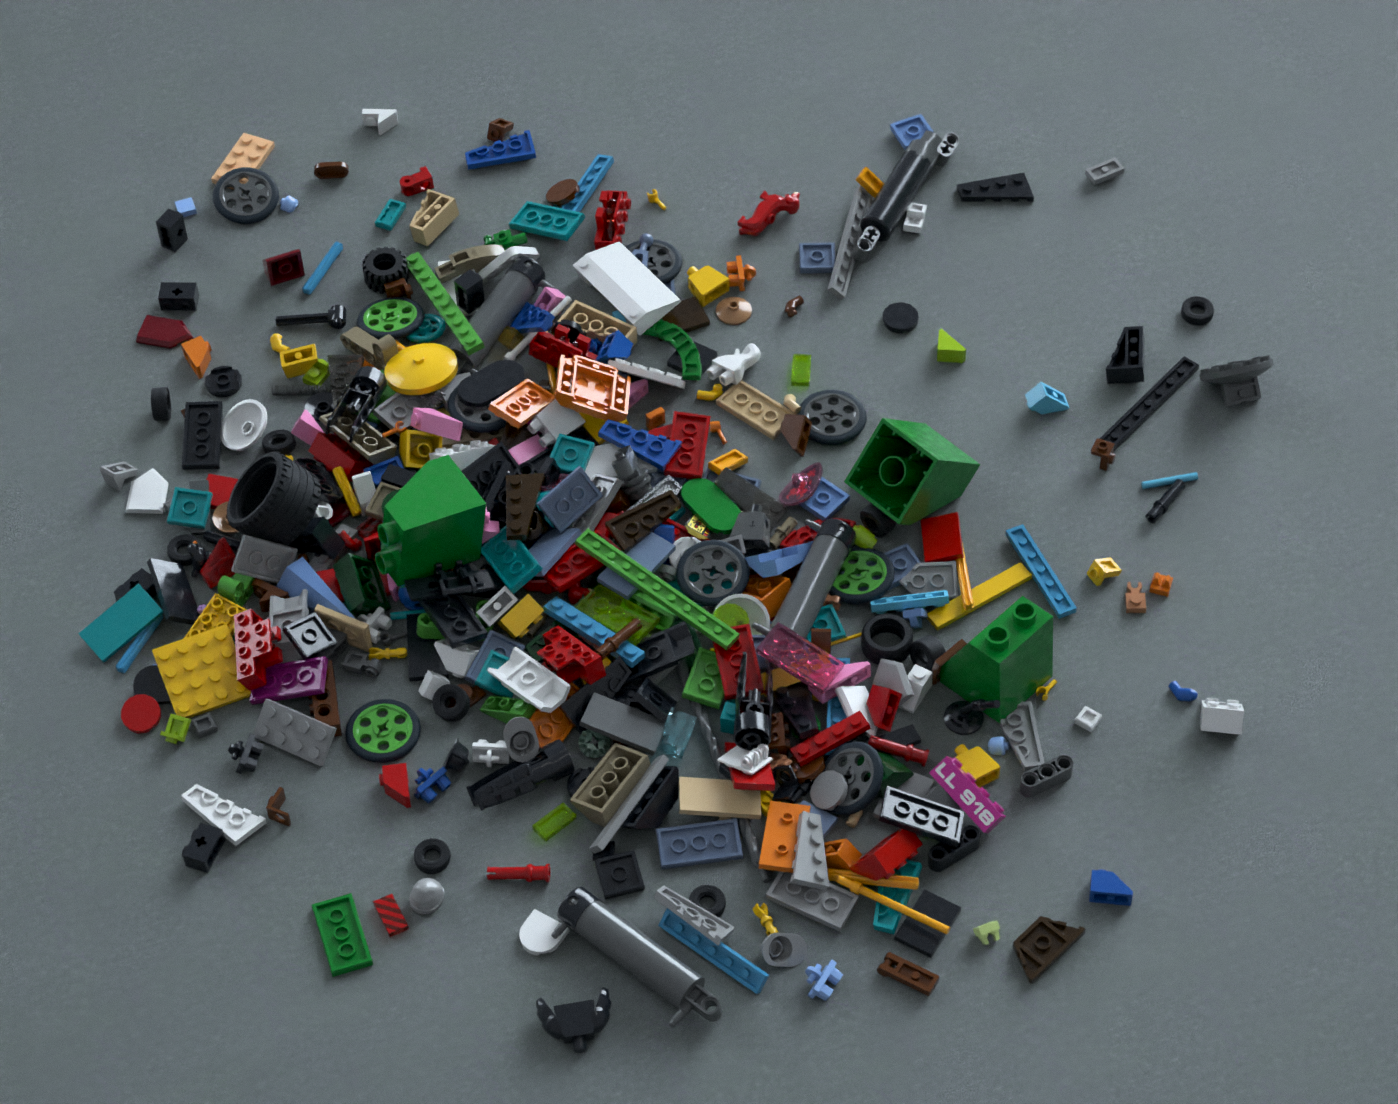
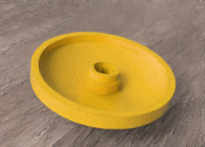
[384,343,458,395]

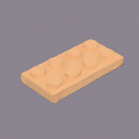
[211,133,275,190]

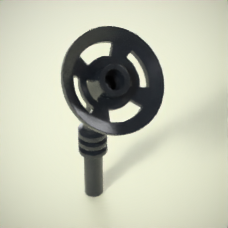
[944,699,1000,735]

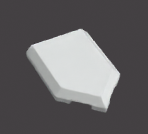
[125,468,169,514]
[835,686,878,738]

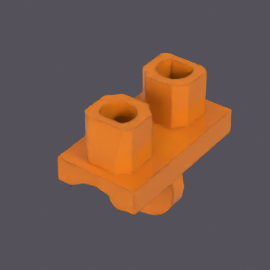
[726,255,756,291]

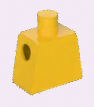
[687,266,729,307]
[954,744,1000,788]

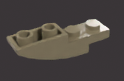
[434,245,505,283]

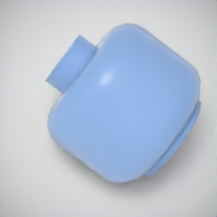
[280,196,298,213]
[988,736,1009,755]

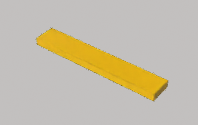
[927,562,1032,631]

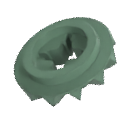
[578,729,610,758]

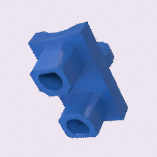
[414,767,451,804]

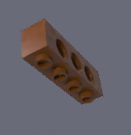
[308,660,342,737]

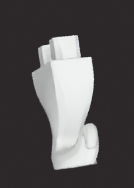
[707,343,761,386]

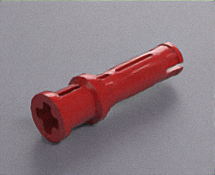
[868,735,930,767]
[487,864,551,882]

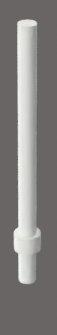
[503,296,572,361]

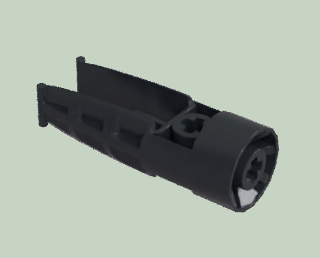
[325,366,387,443]
[733,652,773,751]
[466,739,574,811]

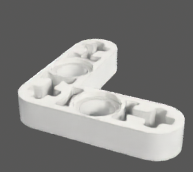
[478,246,540,283]

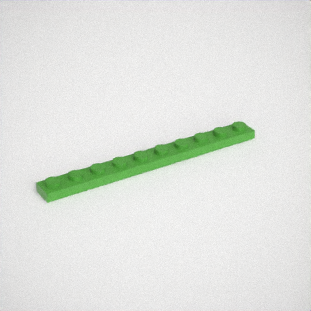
[406,252,485,356]
[575,528,740,650]

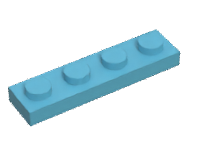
[870,590,949,614]

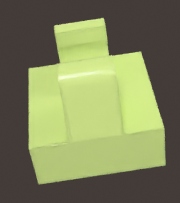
[973,921,1000,945]

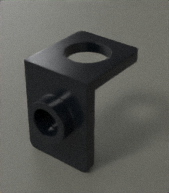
[772,765,799,801]

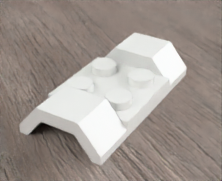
[487,647,571,713]

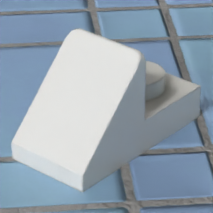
[362,109,398,135]

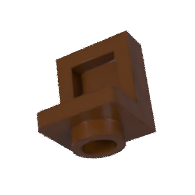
[1091,438,1116,471]

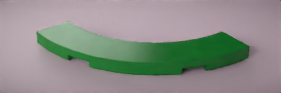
[642,319,702,380]

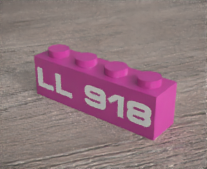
[929,756,1006,834]

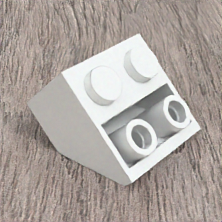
[1200,698,1244,735]

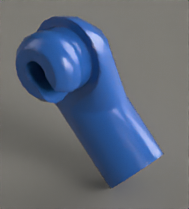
[1168,681,1198,701]

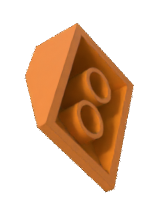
[741,574,792,619]

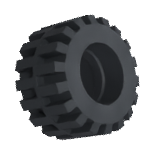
[362,247,409,294]

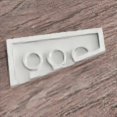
[181,784,266,846]

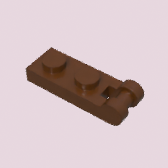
[877,952,939,996]

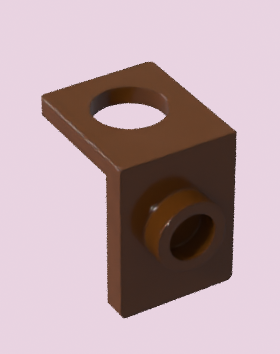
[266,787,291,827]

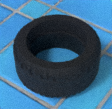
[861,614,913,664]

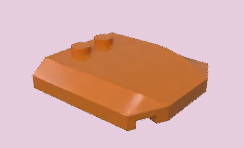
[554,355,631,422]

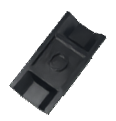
[615,621,697,685]

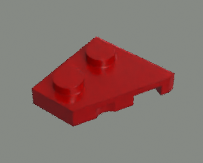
[200,537,236,589]

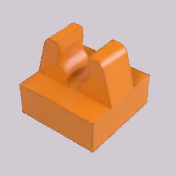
[1149,572,1173,597]

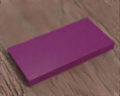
[249,656,328,705]

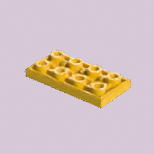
[183,593,247,639]

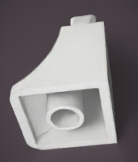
[527,399,586,448]

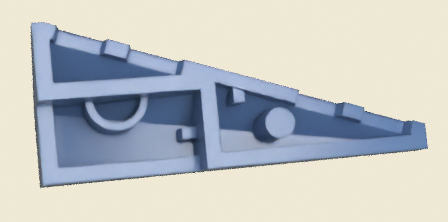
[745,541,813,578]
[276,557,355,619]

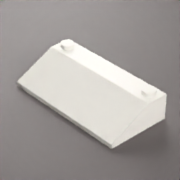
[573,242,681,336]

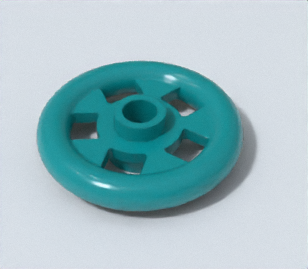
[405,314,446,343]

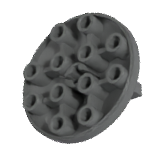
[1199,355,1274,406]

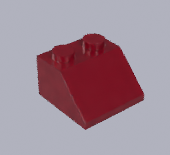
[262,249,305,286]

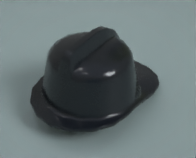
[443,738,470,772]

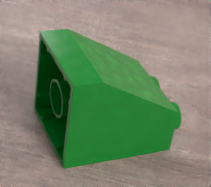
[844,418,980,525]
[375,455,486,587]
[940,596,1053,723]

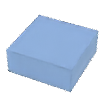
[175,197,197,217]

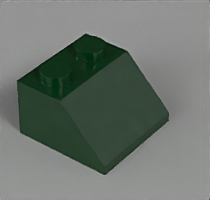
[858,752,914,798]

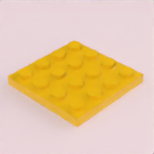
[152,624,251,718]

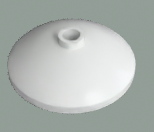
[221,399,267,451]
[713,594,770,635]

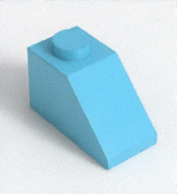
[1025,382,1070,414]

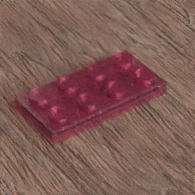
[756,622,845,694]

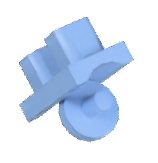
[805,960,843,1001]

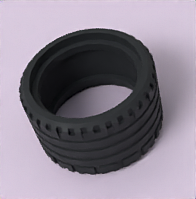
[227,452,321,546]

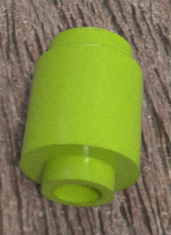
[853,524,878,549]

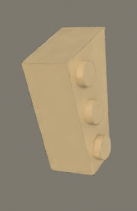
[409,189,459,246]

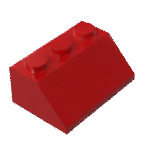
[308,432,373,482]
[849,829,923,881]

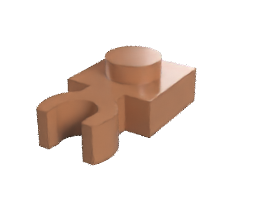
[1125,582,1146,613]

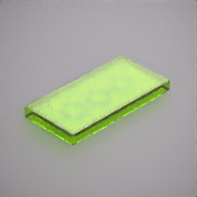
[575,584,660,646]

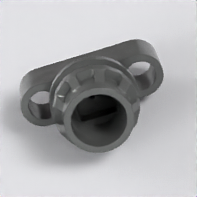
[611,445,653,501]

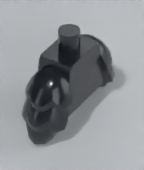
[536,987,612,1053]

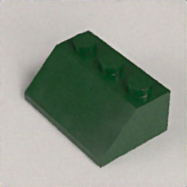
[333,553,391,616]

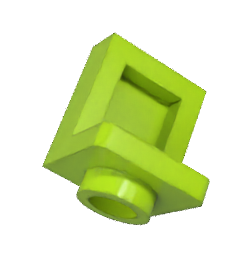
[160,714,191,744]

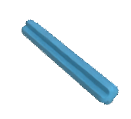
[302,242,343,295]
[116,614,163,673]

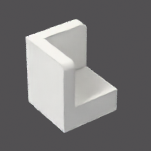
[418,670,450,700]

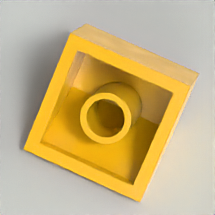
[399,430,443,469]
[497,594,544,639]

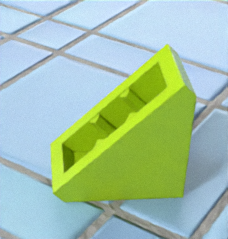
[937,328,966,363]

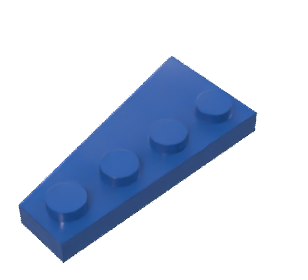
[507,302,555,334]

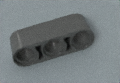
[1019,755,1074,797]

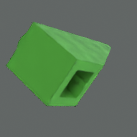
[479,695,537,724]

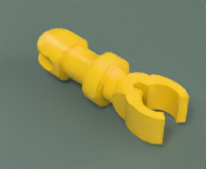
[368,647,407,660]
[753,902,778,936]

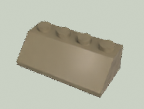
[319,407,397,465]
[570,743,651,827]

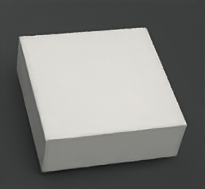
[1074,706,1102,732]

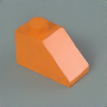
[181,336,212,379]
[824,838,862,871]

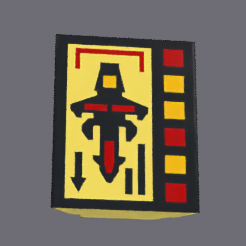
[685,513,712,539]

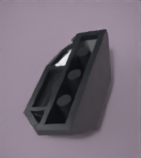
[621,766,679,829]

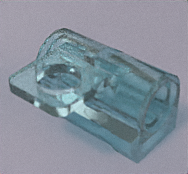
[660,707,697,759]

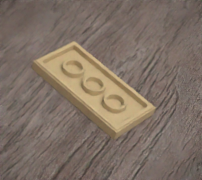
[716,380,797,440]
[678,777,761,819]

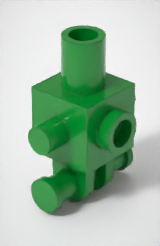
[483,229,528,250]

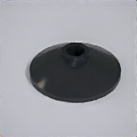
[305,392,339,422]

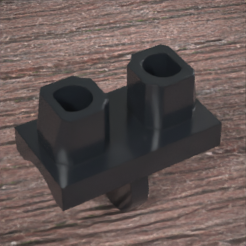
[228,733,264,774]

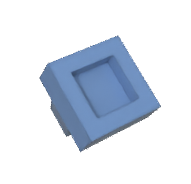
[902,608,928,629]

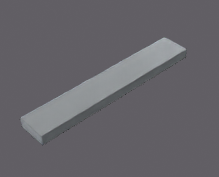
[589,754,669,853]

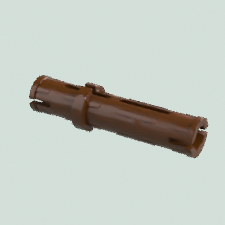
[594,618,642,660]

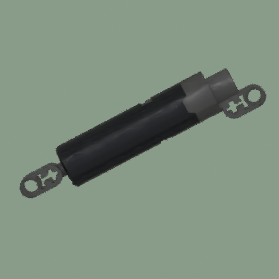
[852,130,959,261]

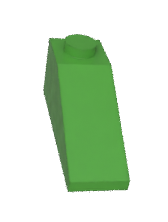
[620,590,676,631]

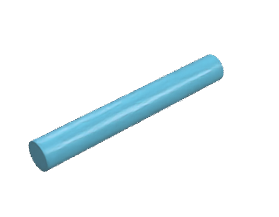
[1141,472,1198,489]

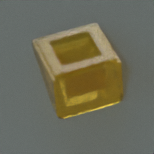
[498,326,525,350]

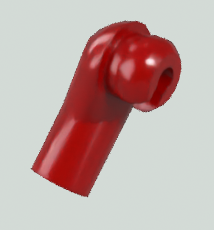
[338,530,362,552]

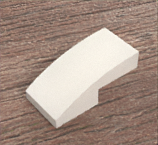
[903,203,927,233]

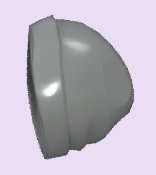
[409,878,444,914]

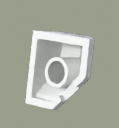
[434,640,480,678]

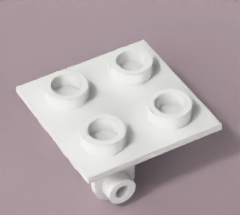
[717,744,773,775]

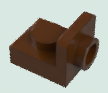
[487,118,514,142]
[384,278,413,299]

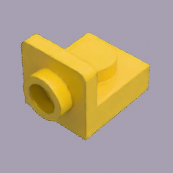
[1087,557,1122,586]

